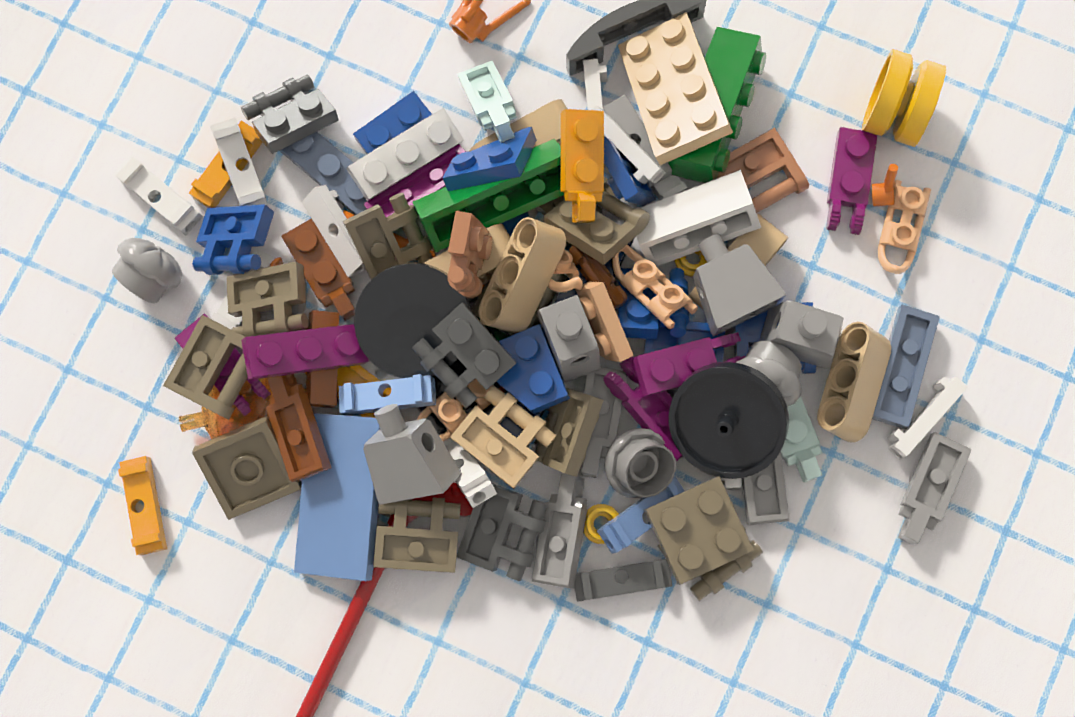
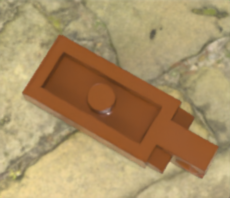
[281,218,355,321]
[266,374,332,483]

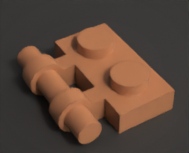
[448,211,493,298]

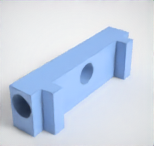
[339,374,436,416]

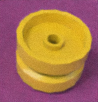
[861,49,946,147]

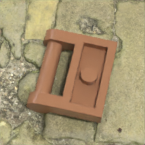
[717,128,809,213]

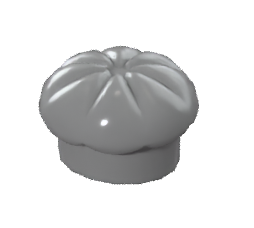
[112,238,182,304]
[736,341,802,407]
[604,428,676,498]

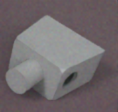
[693,234,786,337]
[537,295,601,383]
[759,300,844,370]
[363,404,461,505]

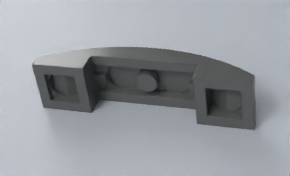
[566,0,707,76]

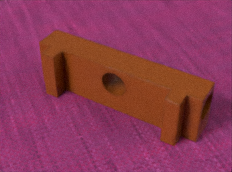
[305,310,339,408]

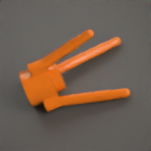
[449,0,531,43]

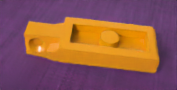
[561,109,604,223]

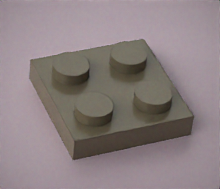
[192,416,302,520]
[644,476,754,585]

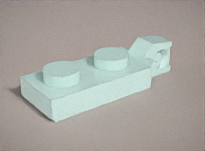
[458,61,517,143]
[781,396,822,482]

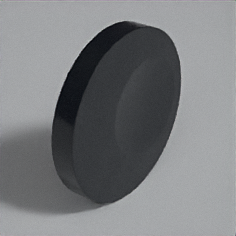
[354,262,470,378]
[669,362,789,479]

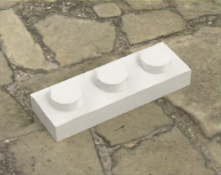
[346,108,464,201]

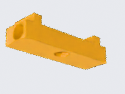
[189,120,263,208]
[118,456,167,556]

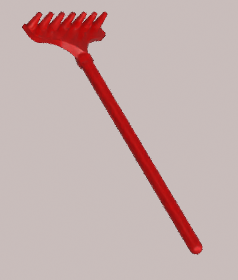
[296,482,473,717]

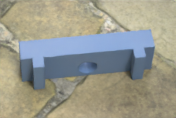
[597,477,685,554]

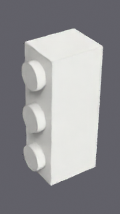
[637,170,761,266]

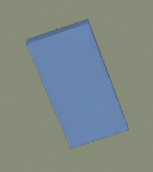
[294,413,380,581]

